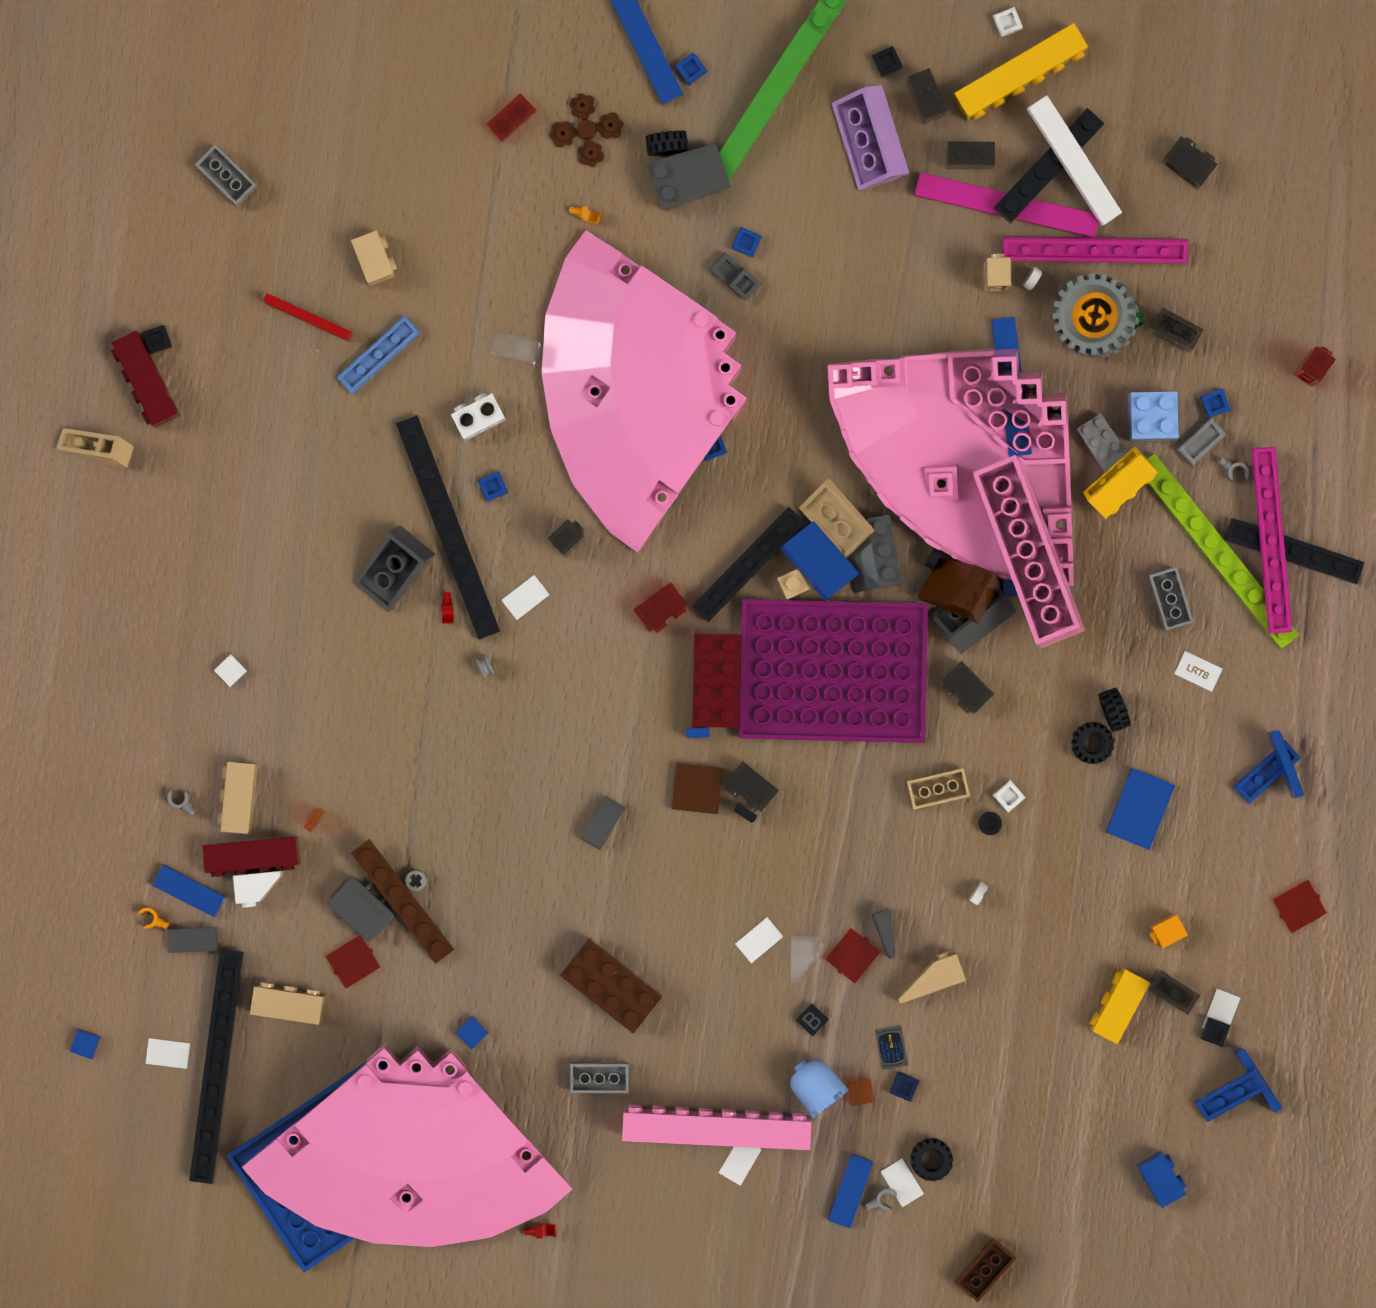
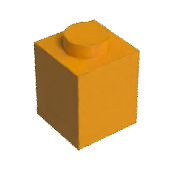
[1149,914,1188,948]

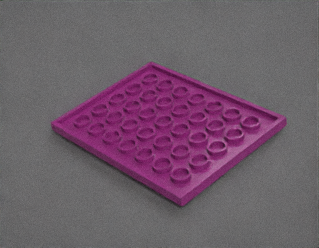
[739,599,928,743]

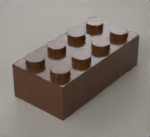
[560,938,662,1033]

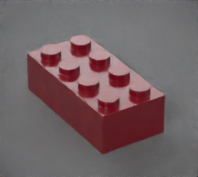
[692,633,741,728]

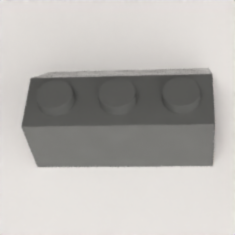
[848,515,902,593]
[928,588,1016,654]

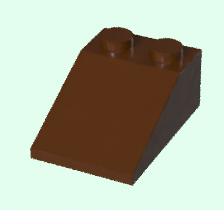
[918,558,1000,623]

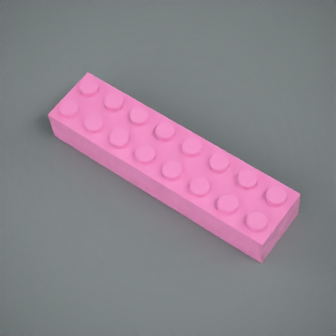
[973,455,1085,648]
[622,1104,812,1150]

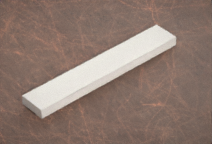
[1027,95,1122,226]

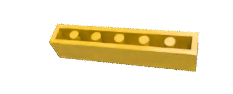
[953,23,1088,121]

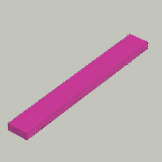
[914,172,1098,237]
[1002,236,1189,263]
[1251,447,1293,634]

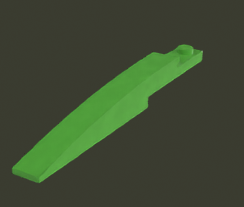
[719,0,848,194]

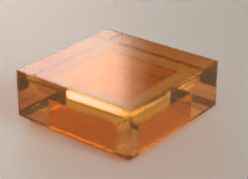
[304,808,326,832]
[848,1079,874,1106]

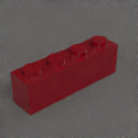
[111,331,180,428]
[202,836,300,877]

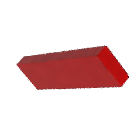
[263,293,353,341]

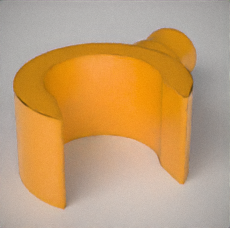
[569,206,602,224]
[137,907,169,930]

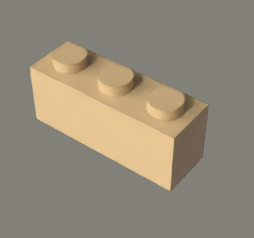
[217,762,258,834]
[250,982,326,1025]

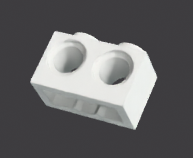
[451,392,506,441]

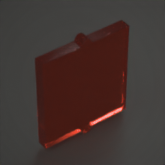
[1272,880,1327,933]
[825,928,880,983]
[326,935,380,988]

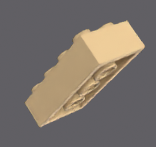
[906,768,970,810]

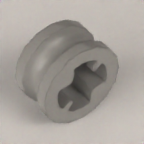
[476,655,495,678]
[405,870,427,891]

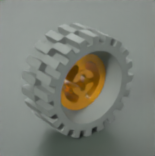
[1053,273,1139,358]

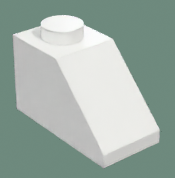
[233,871,283,908]

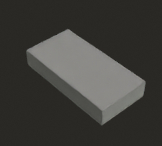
[1176,418,1227,466]

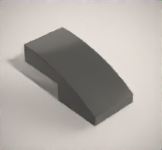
[709,252,761,301]
[580,796,626,850]
[167,927,219,953]

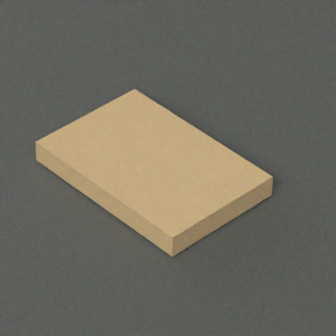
[799,479,875,558]

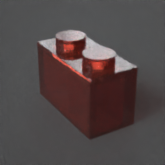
[1293,346,1336,387]
[633,582,687,633]

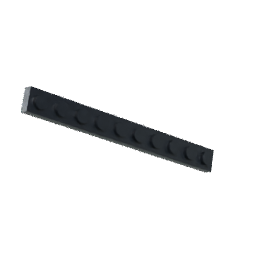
[396,415,501,640]
[189,949,244,1184]

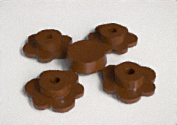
[550,93,624,167]

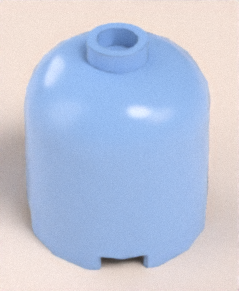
[790,1059,849,1119]

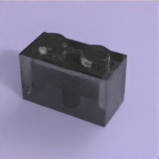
[906,68,947,124]
[1161,136,1218,190]
[946,141,995,169]
[1148,307,1204,353]
[548,519,585,557]
[940,661,994,714]
[725,761,779,813]
[1147,969,1201,1015]

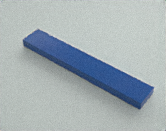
[610,0,683,105]
[991,317,1032,457]

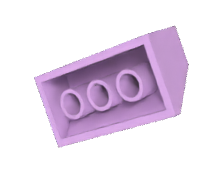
[832,85,909,191]

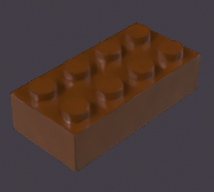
[955,1238,1016,1302]

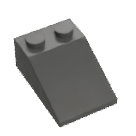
[647,143,731,211]
[354,525,435,612]

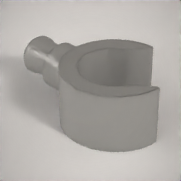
[1218,457,1249,482]
[167,790,196,817]
[866,1187,897,1210]

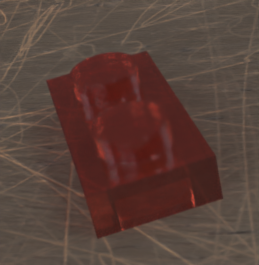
[486,93,536,142]

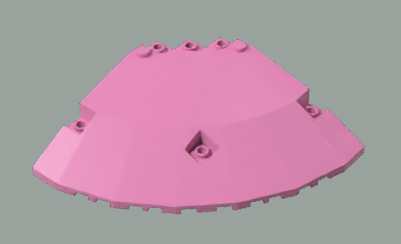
[542,230,747,553]
[828,349,1074,586]
[242,1043,573,1247]

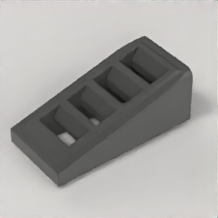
[872,908,895,959]

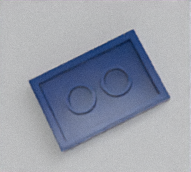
[780,521,859,601]
[1106,768,1175,850]

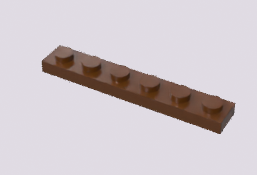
[351,838,454,964]

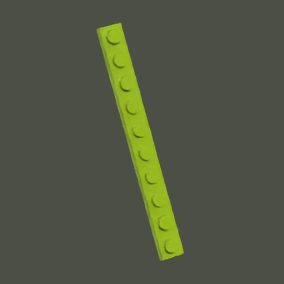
[1148,453,1300,649]

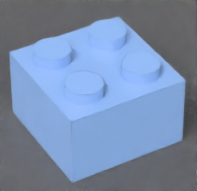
[1127,392,1179,441]

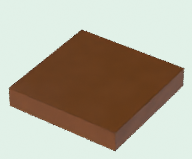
[672,763,723,814]

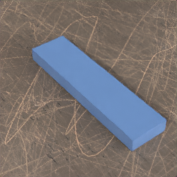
[337,315,421,395]

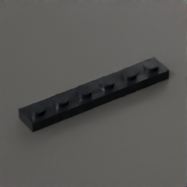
[993,108,1105,224]
[692,507,806,623]
[1224,518,1365,585]

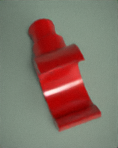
[441,592,454,624]
[524,1224,557,1239]

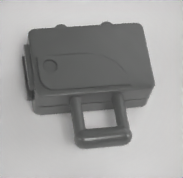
[328,877,394,942]

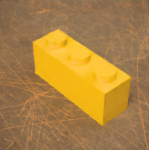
[1083,446,1158,519]
[1089,968,1150,1044]

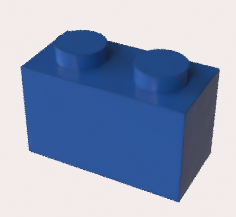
[1136,1151,1187,1208]

